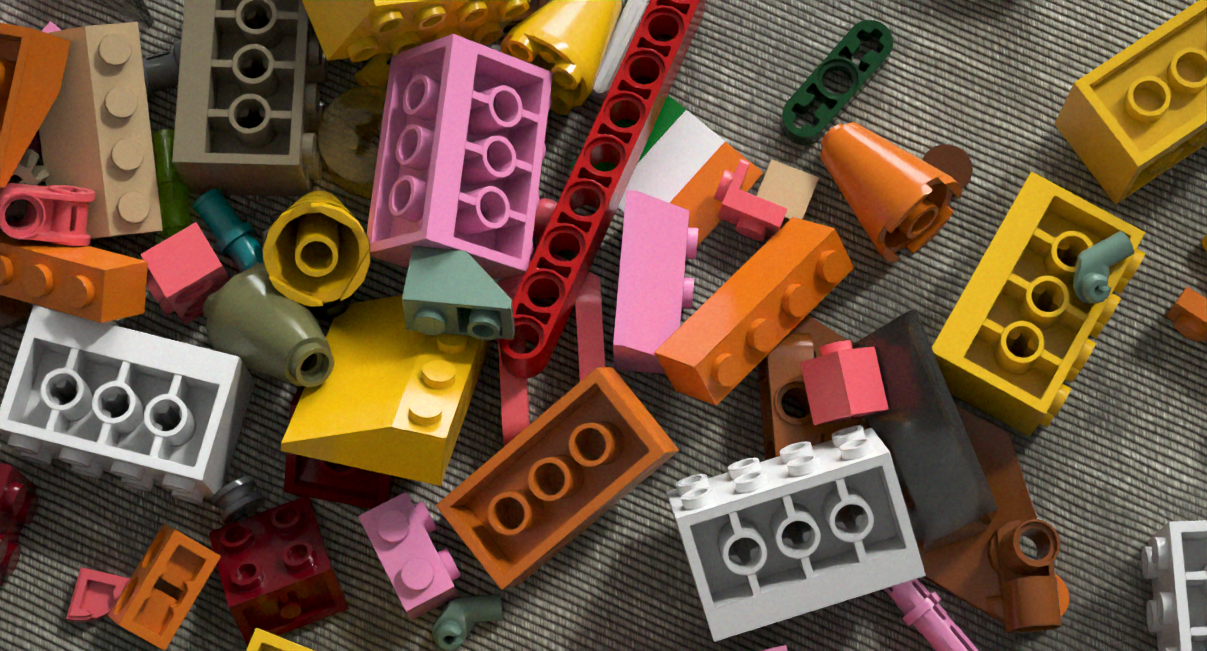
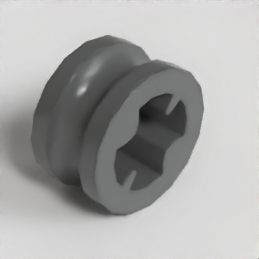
[210,476,265,524]

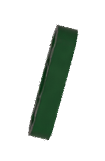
[781,20,893,145]

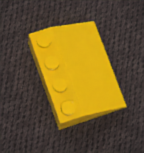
[281,295,490,486]

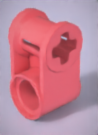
[0,183,96,246]

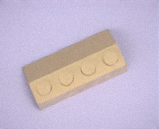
[38,22,163,240]

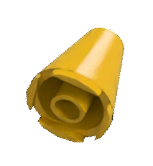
[262,191,371,307]

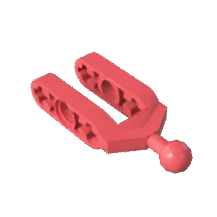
[497,198,605,446]

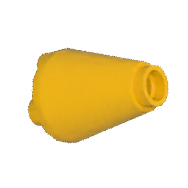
[500,0,622,115]

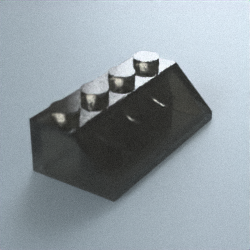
[852,309,998,553]

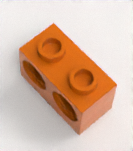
[108,523,221,651]

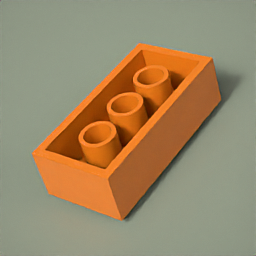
[435,367,679,590]

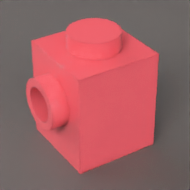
[800,340,889,425]

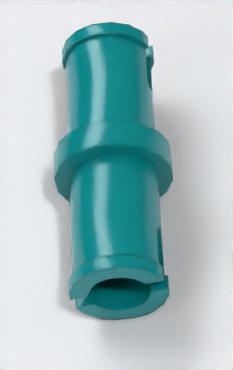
[192,188,264,272]

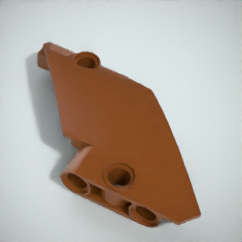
[758,315,1062,633]

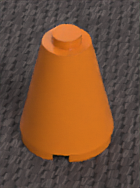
[820,122,962,262]

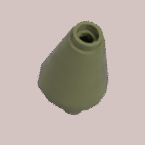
[203,263,334,387]

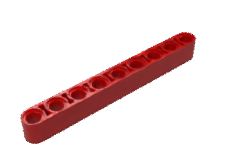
[499,0,705,379]

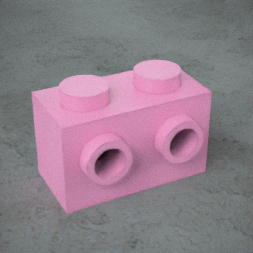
[358,492,461,621]

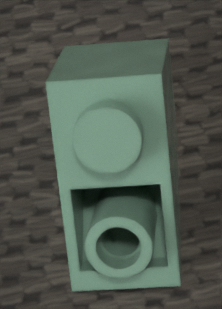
[402,246,515,340]

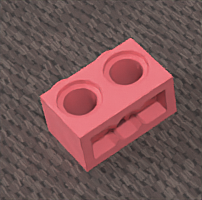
[140,222,230,325]

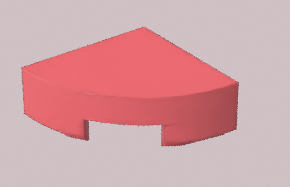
[66,567,130,623]

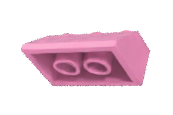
[613,190,698,374]

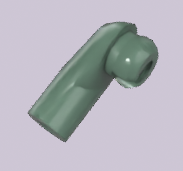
[1073,231,1134,304]
[432,594,503,651]

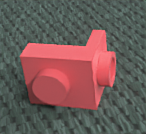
[714,159,787,241]

